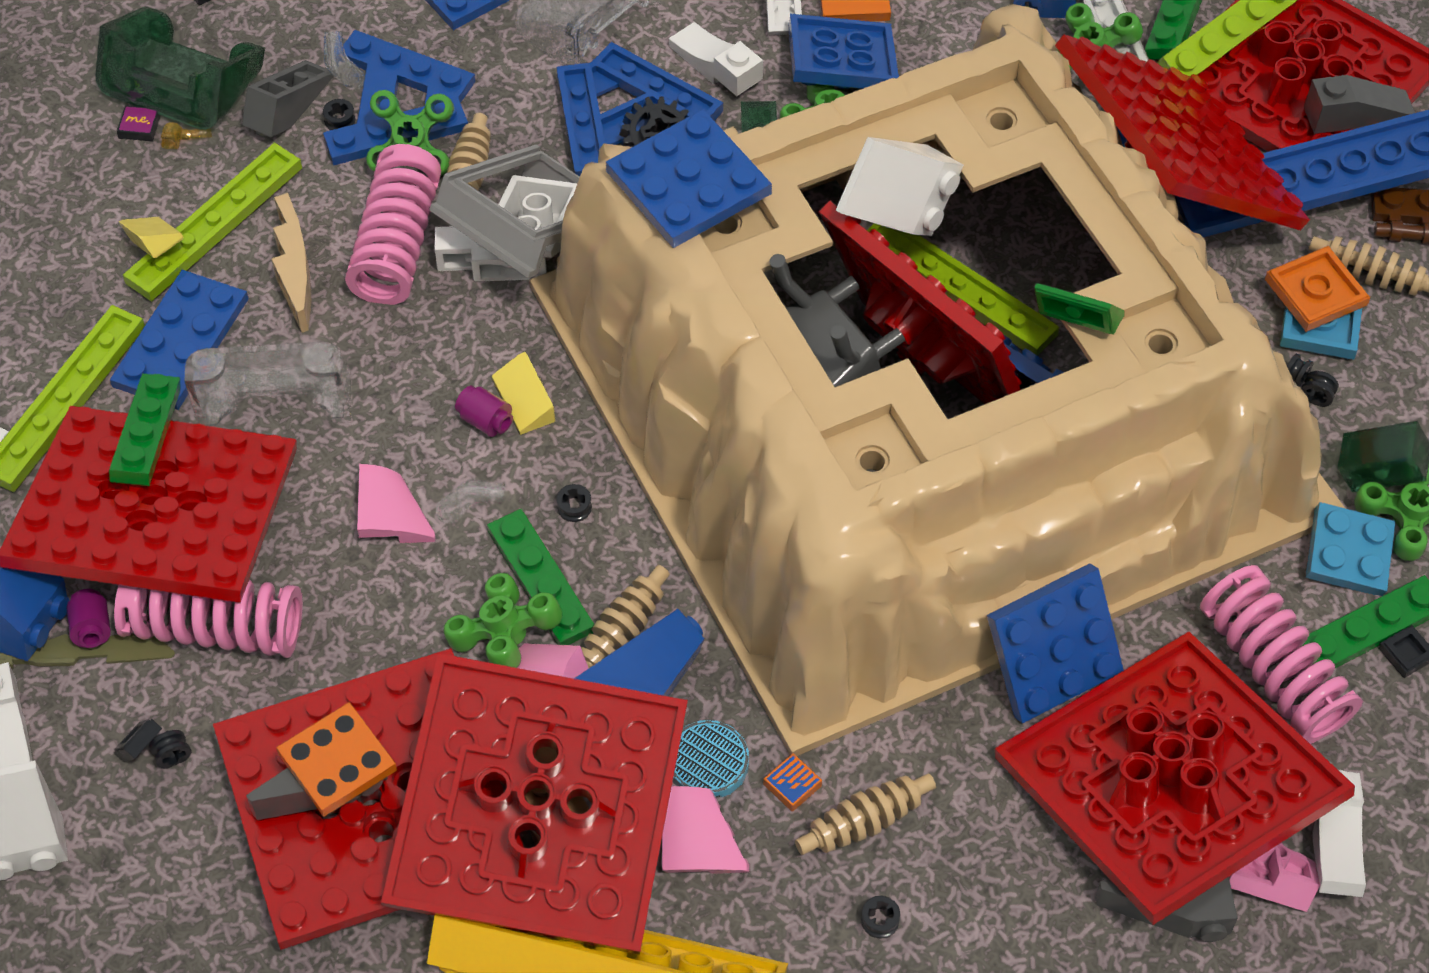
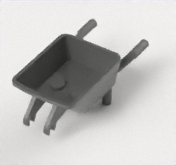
[770,254,905,387]

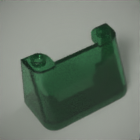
[95,6,265,130]

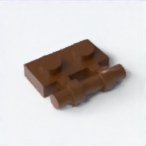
[1371,187,1429,244]

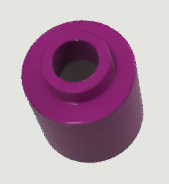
[455,385,513,437]
[66,589,111,648]

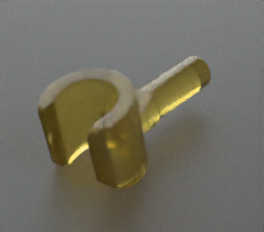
[161,122,212,149]

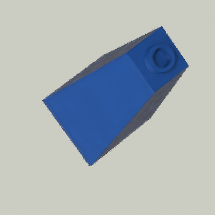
[574,609,705,697]

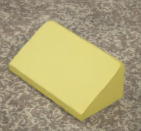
[119,217,184,258]
[492,352,555,435]

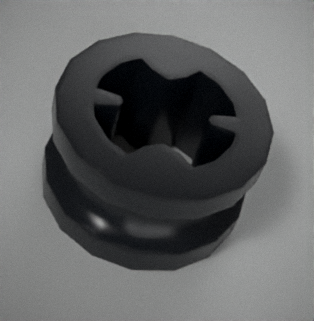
[322,99,356,130]
[1287,353,1314,388]
[1301,371,1339,407]
[556,484,592,522]
[149,730,192,769]
[861,895,901,939]

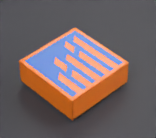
[763,753,822,812]

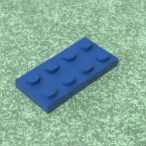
[110,270,249,410]

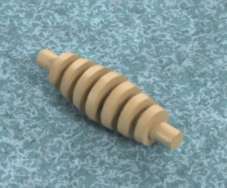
[447,113,491,191]
[1309,236,1429,296]
[581,565,670,668]
[795,773,936,855]

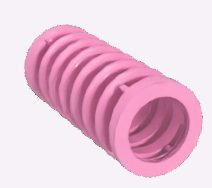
[345,144,441,305]
[1200,565,1363,744]
[114,580,303,658]

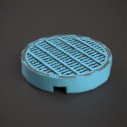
[673,720,749,798]

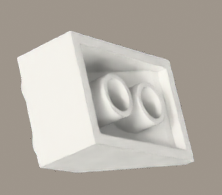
[836,137,964,236]
[480,175,577,258]
[0,760,68,880]

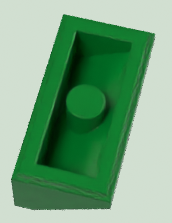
[1034,283,1125,334]

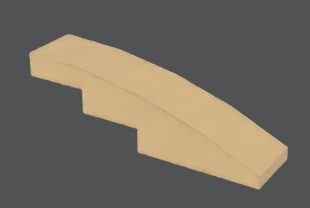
[272,193,312,333]

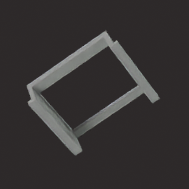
[429,144,580,278]

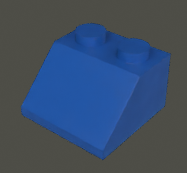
[0,567,70,661]

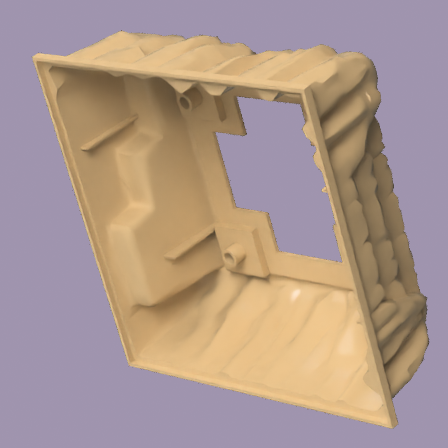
[529,4,1346,756]

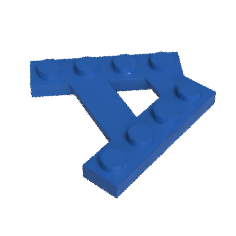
[323,30,476,166]
[556,42,723,176]

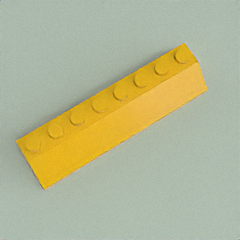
[427,915,788,973]

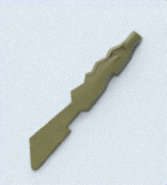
[0,633,175,668]

